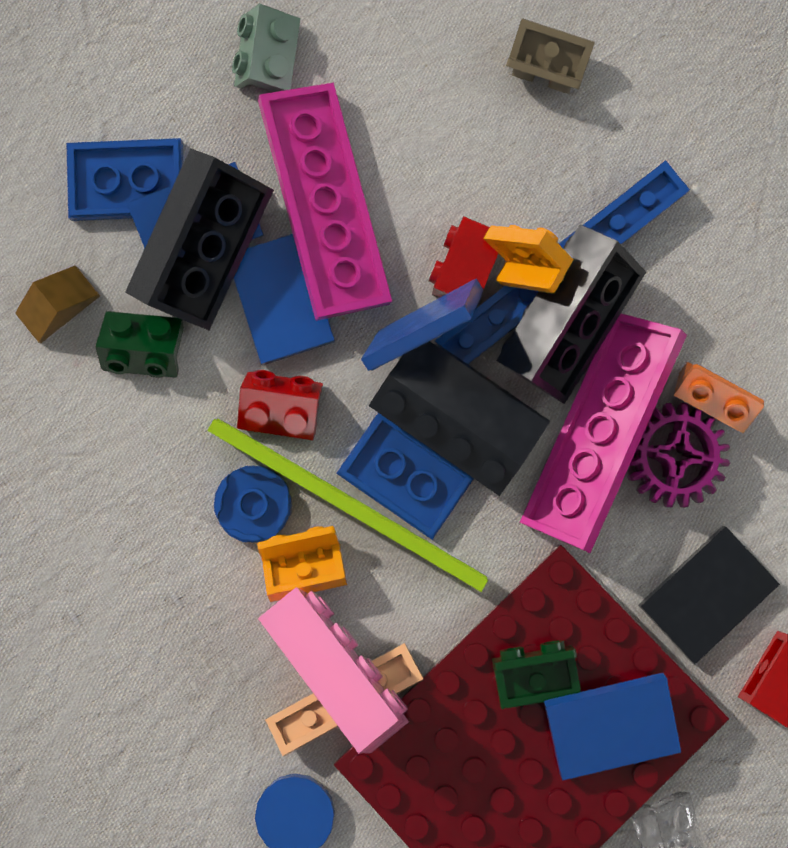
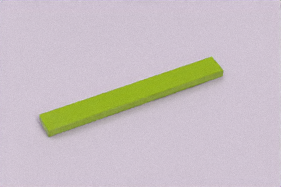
[207,418,488,592]

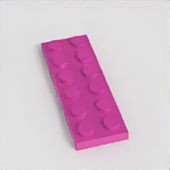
[258,82,392,321]
[520,313,687,553]

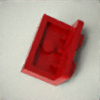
[237,370,323,441]

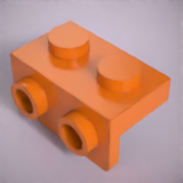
[673,362,764,433]

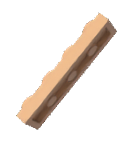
[265,643,424,756]

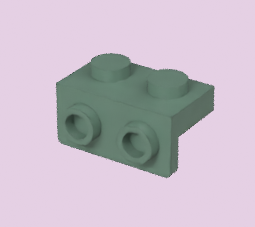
[232,3,301,92]

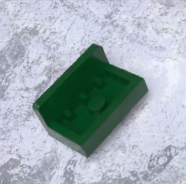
[95,311,184,378]
[492,640,581,709]

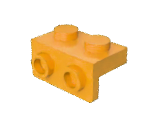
[483,225,574,293]
[257,526,347,602]

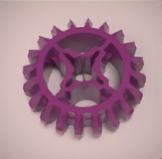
[627,403,730,508]

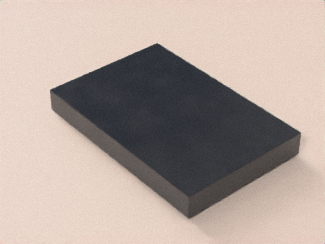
[638,526,780,665]

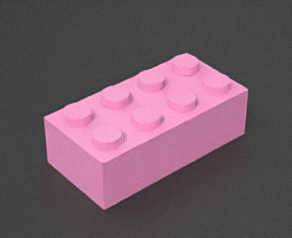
[258,587,409,754]

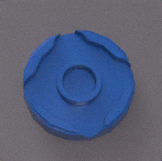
[214,466,292,543]
[255,773,335,848]

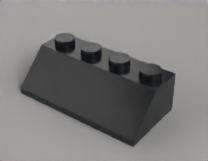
[125,148,274,331]
[496,224,646,404]
[369,340,550,496]

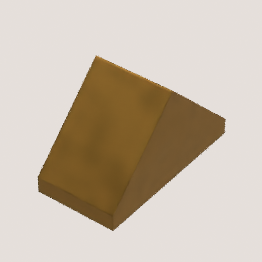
[15,265,100,343]

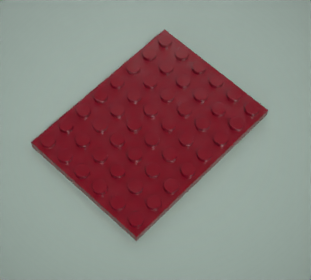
[334,545,729,848]

